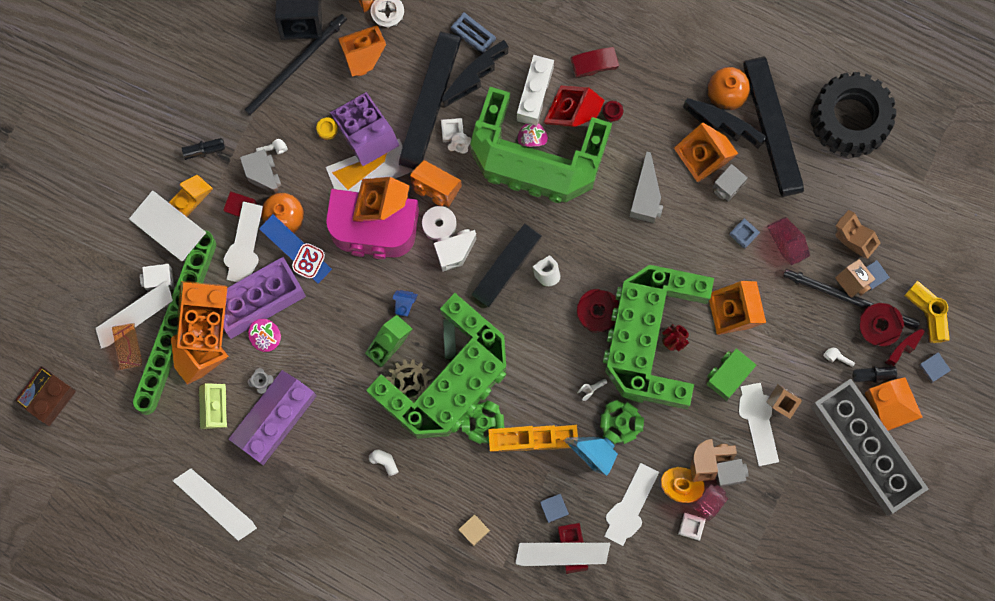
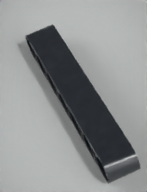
[398,31,461,170]
[743,56,804,197]

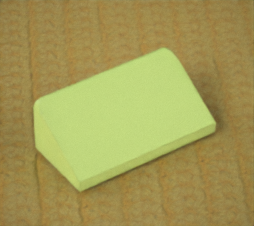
[199,383,227,429]

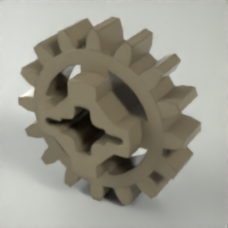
[386,359,433,403]

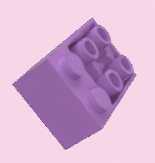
[330,92,400,166]

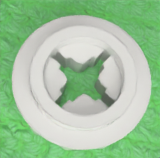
[371,0,404,28]

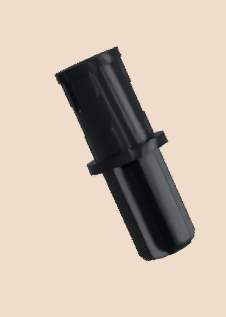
[182,138,225,160]
[852,365,897,383]

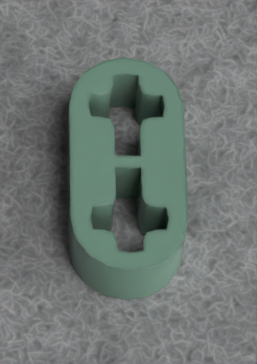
[443,319,456,360]

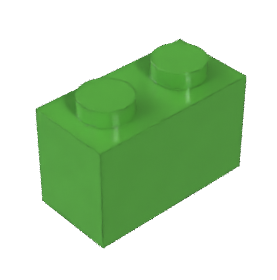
[706,348,756,401]

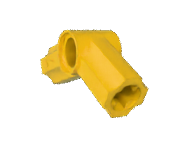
[904,281,949,343]

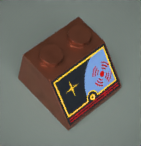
[15,366,76,426]

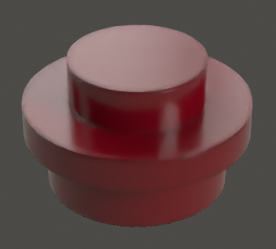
[602,101,624,122]

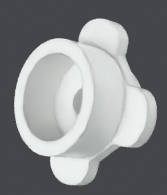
[448,133,471,154]

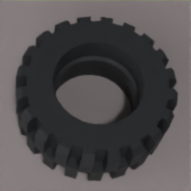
[811,72,896,158]

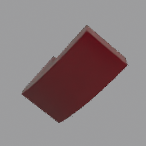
[570,47,619,77]
[885,329,925,367]
[558,523,588,574]

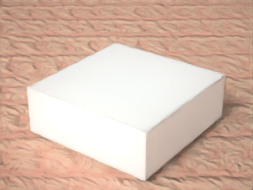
[441,118,463,142]
[678,513,706,541]

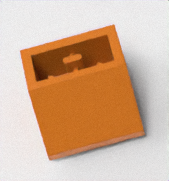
[410,160,462,207]

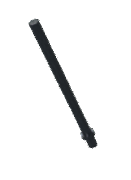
[244,14,347,115]
[783,269,920,329]

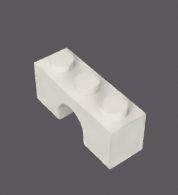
[517,55,554,126]

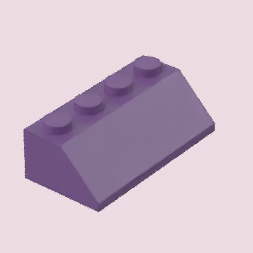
[228,370,317,465]

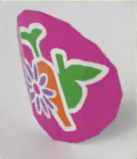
[518,124,548,147]
[248,319,281,352]

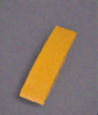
[488,425,578,452]

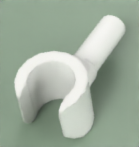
[256,139,288,154]
[823,348,855,367]
[577,379,607,401]

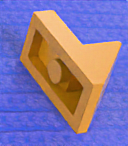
[169,175,213,217]

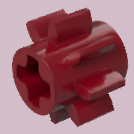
[662,324,689,352]

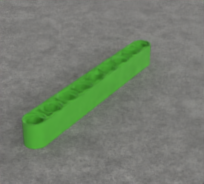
[133,230,217,415]

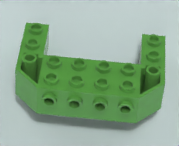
[470,87,612,203]
[603,265,714,409]
[366,293,507,438]

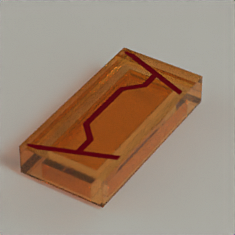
[112,323,143,370]

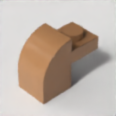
[835,210,880,259]
[690,439,737,482]

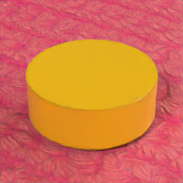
[316,118,338,140]

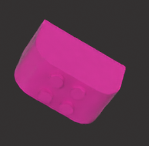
[326,189,419,259]

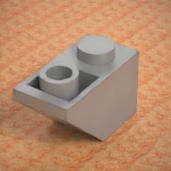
[240,149,282,194]

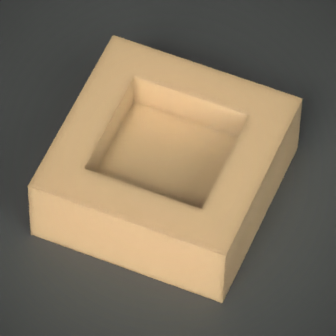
[459,515,490,546]

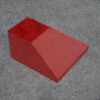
[544,85,605,127]

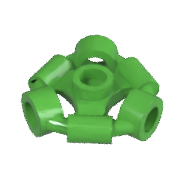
[461,400,505,445]
[600,400,644,445]

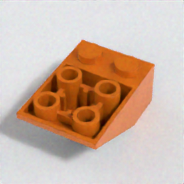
[176,281,227,352]

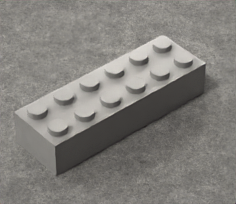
[811,379,929,516]

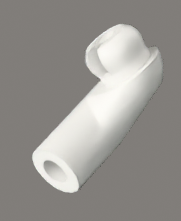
[369,450,398,476]

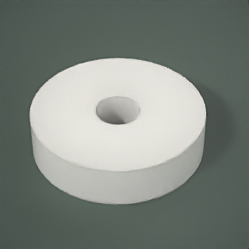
[422,206,456,241]

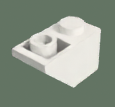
[434,229,476,272]

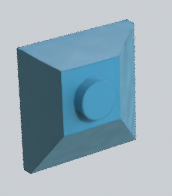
[564,437,618,476]

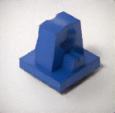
[393,290,418,316]

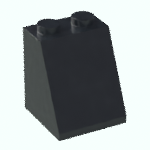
[275,0,322,40]

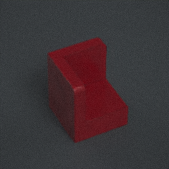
[223,191,257,217]

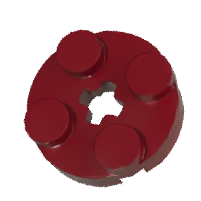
[577,289,619,333]
[859,303,904,346]

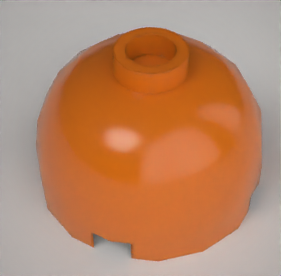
[708,67,750,110]
[261,193,304,233]

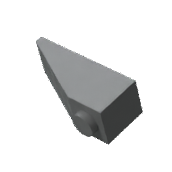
[629,152,663,223]

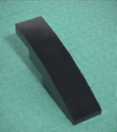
[442,40,509,107]
[683,98,766,149]
[472,223,542,307]

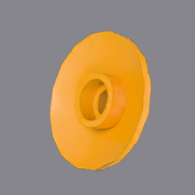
[661,467,704,503]

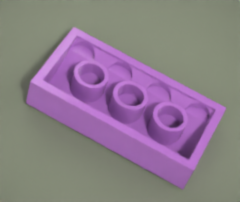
[223,257,306,339]

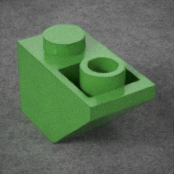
[365,315,413,367]

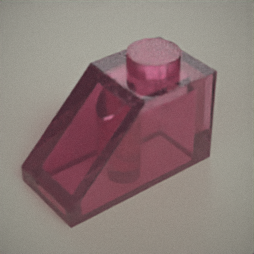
[767,217,810,265]
[693,484,729,521]

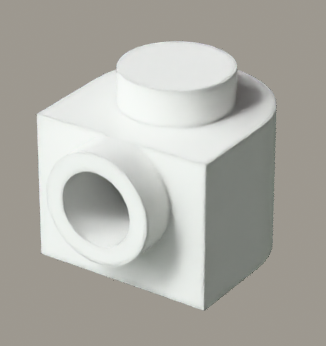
[533,255,560,286]

